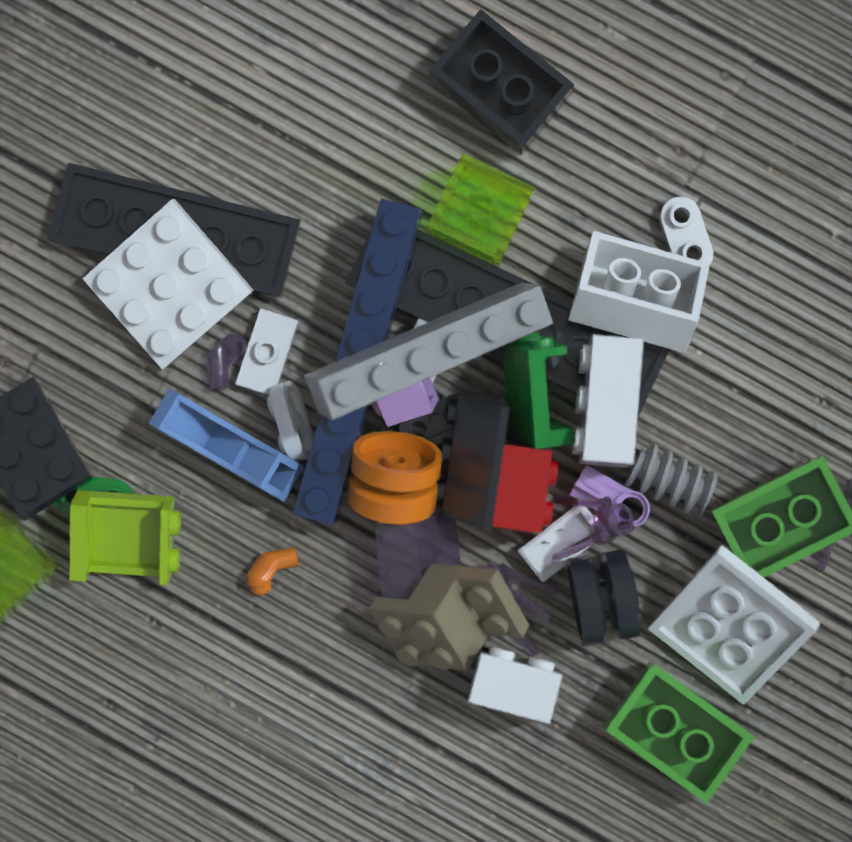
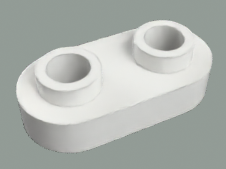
[659,197,713,264]
[267,381,314,462]

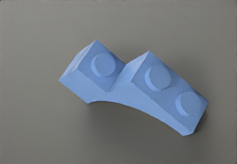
[148,388,304,502]

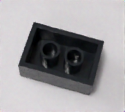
[429,9,575,156]

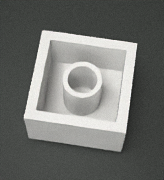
[468,646,562,724]

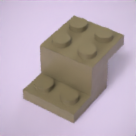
[369,564,530,671]

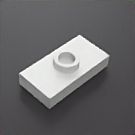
[235,308,299,396]
[518,502,606,583]

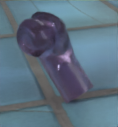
[207,334,247,390]

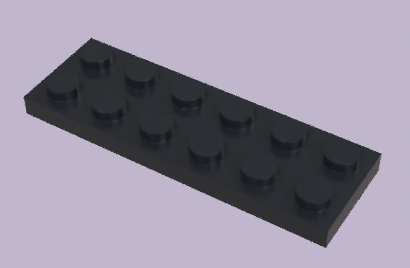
[48,163,301,299]

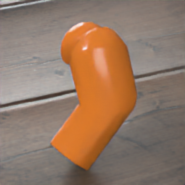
[246,547,299,595]

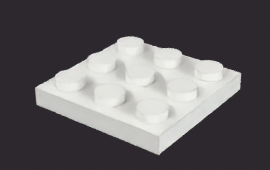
[82,199,254,370]
[648,545,820,705]

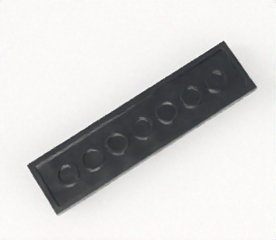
[346,230,670,418]

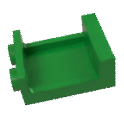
[502,331,574,449]

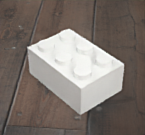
[568,231,710,353]
[572,335,643,468]

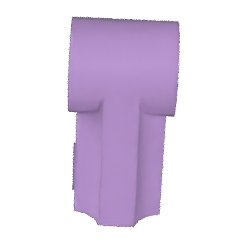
[569,465,650,529]

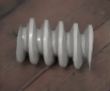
[625,443,717,519]

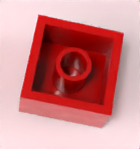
[492,444,559,535]

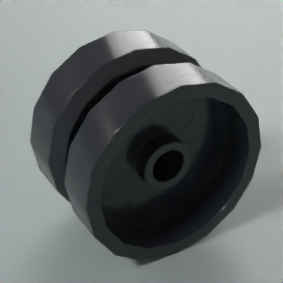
[567,549,641,646]

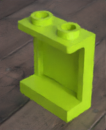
[70,490,181,586]

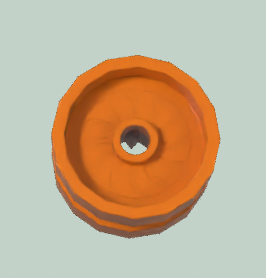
[348,431,442,525]

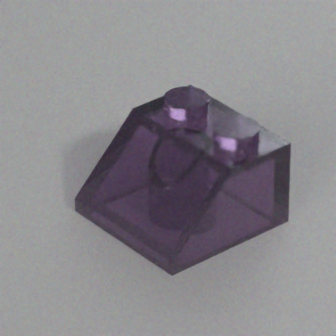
[374,512,461,598]

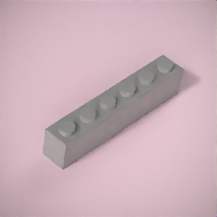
[304,282,553,419]

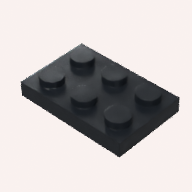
[0,377,94,521]

